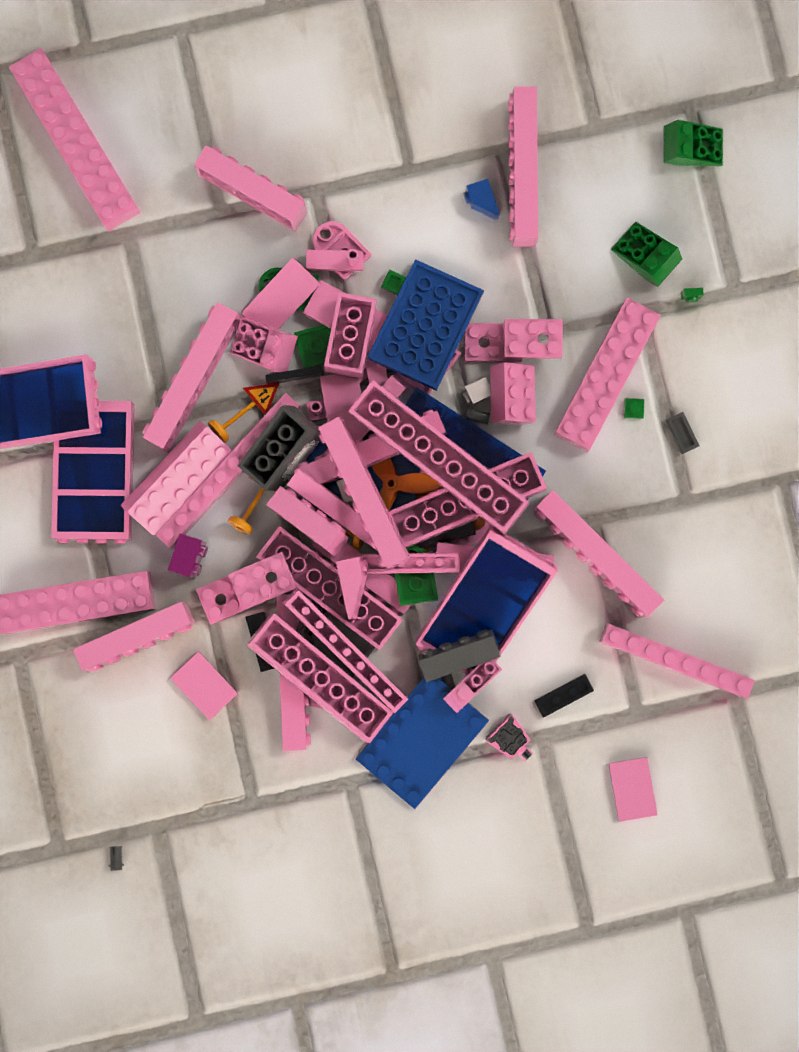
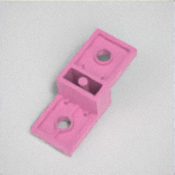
[465,319,563,362]
[196,552,297,625]

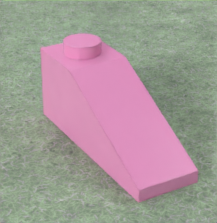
[336,557,368,619]

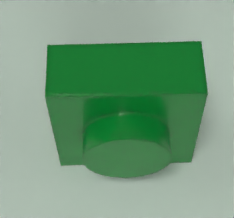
[381,269,406,295]
[681,288,704,303]
[624,398,644,419]

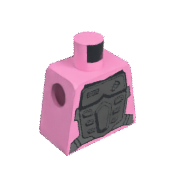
[485,713,533,761]

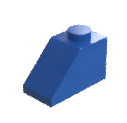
[463,179,500,220]

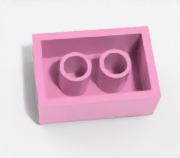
[490,362,536,425]

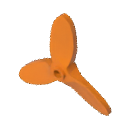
[372,458,443,512]

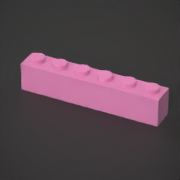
[312,542,411,616]

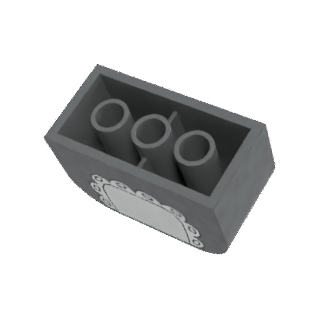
[238,405,321,491]

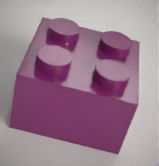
[168,533,208,579]

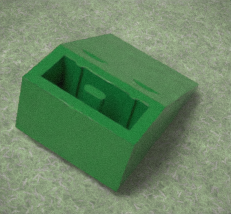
[664,120,723,166]
[611,222,682,287]

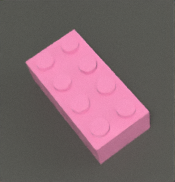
[324,292,377,379]
[266,486,349,557]

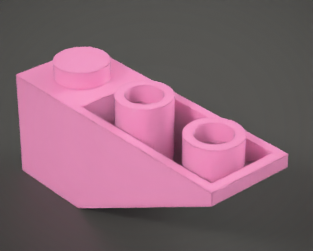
[443,660,502,713]

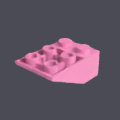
[230,317,298,372]

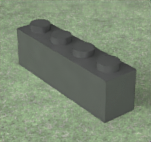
[418,630,501,682]

